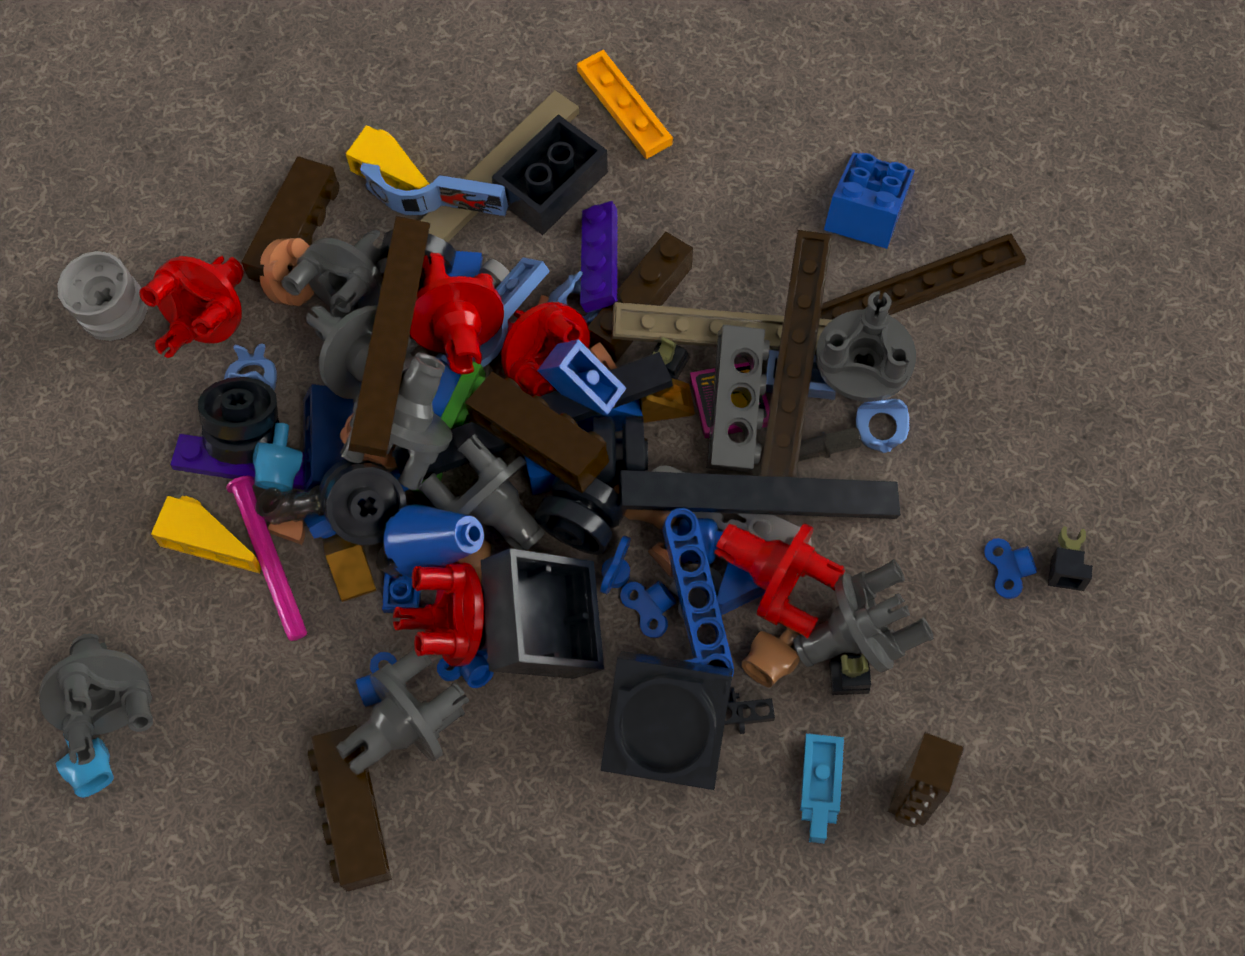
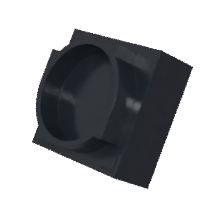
[478,548,604,679]
[600,651,733,790]

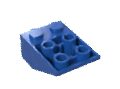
[824,152,915,249]

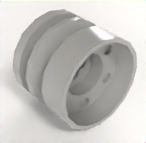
[57,251,148,341]

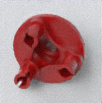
[410,253,504,375]
[139,256,244,358]
[502,302,590,397]
[714,523,846,639]
[393,562,484,666]

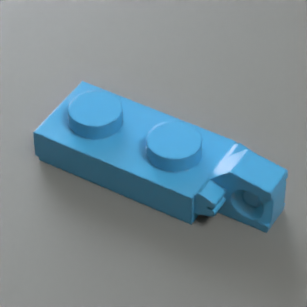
[800,733,844,844]

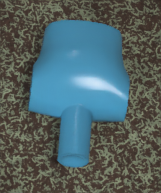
[253,423,303,492]
[56,735,114,797]

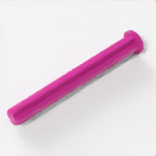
[226,476,307,641]

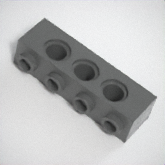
[706,325,770,472]

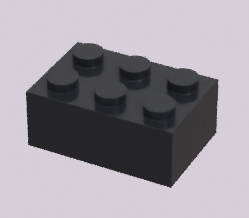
[492,114,608,235]

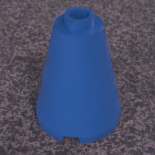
[383,504,484,578]

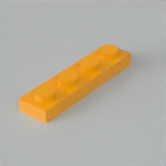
[577,50,673,159]

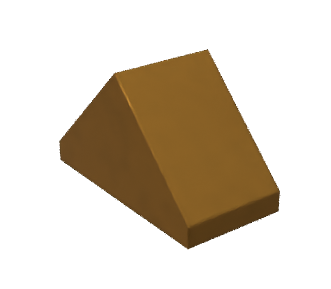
[639,378,695,423]
[322,533,377,602]

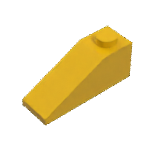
[346,125,429,191]
[151,496,261,574]

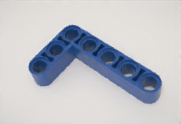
[662,508,734,677]

